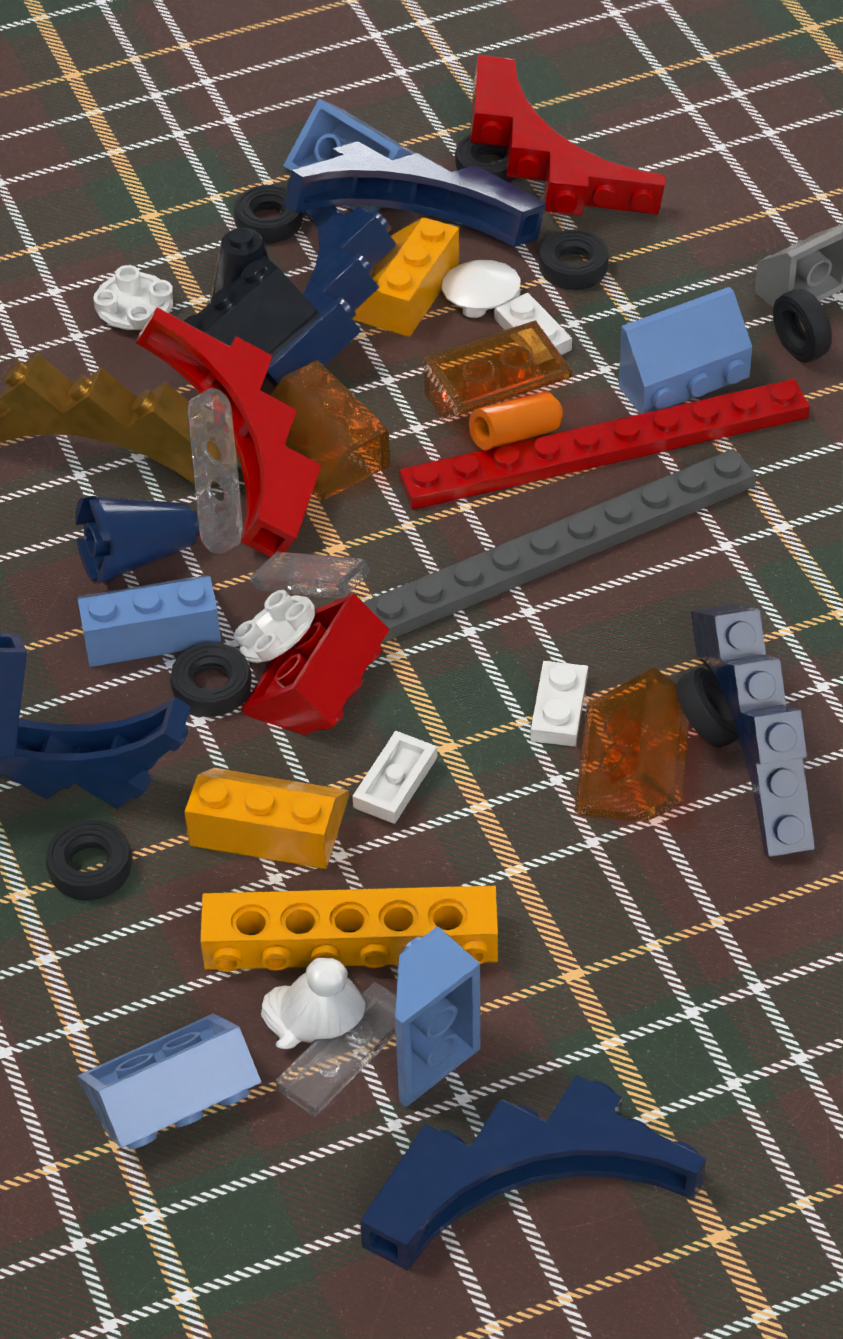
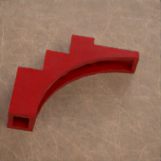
[470,55,665,216]
[136,307,322,561]

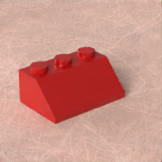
[241,593,390,736]

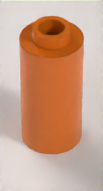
[469,391,563,450]

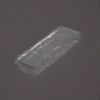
[250,551,371,599]
[276,981,396,1117]

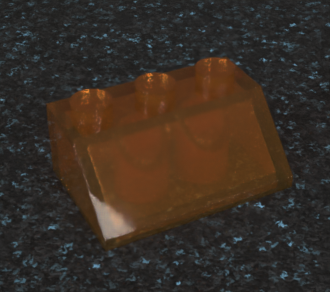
[424,320,573,419]
[270,360,390,502]
[574,667,689,822]

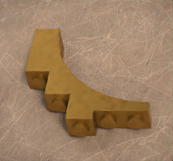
[0,353,237,491]

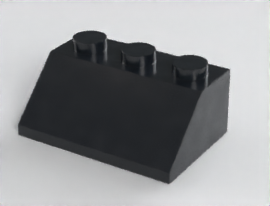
[184,256,321,358]

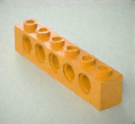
[201,886,498,972]

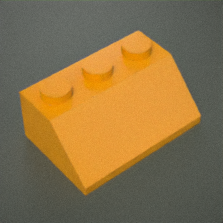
[352,217,459,337]
[185,768,349,869]

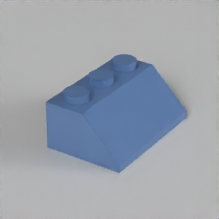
[283,99,415,214]
[618,287,752,414]
[77,575,221,667]
[395,926,480,1108]
[77,1013,261,1149]

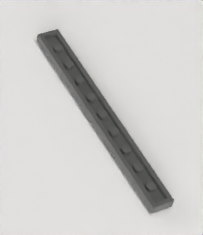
[364,448,756,644]

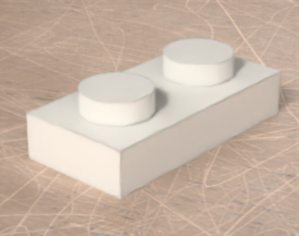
[494,293,572,365]
[531,661,588,747]
[352,731,437,824]

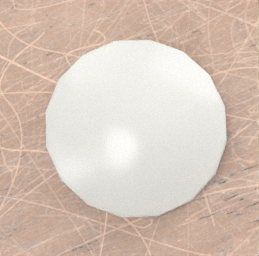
[442,260,521,318]
[94,265,173,330]
[234,590,315,663]

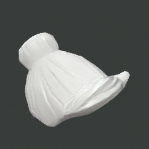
[261,958,366,1049]

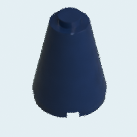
[75,496,201,583]

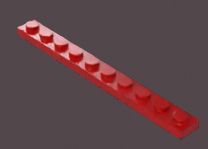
[399,379,810,510]

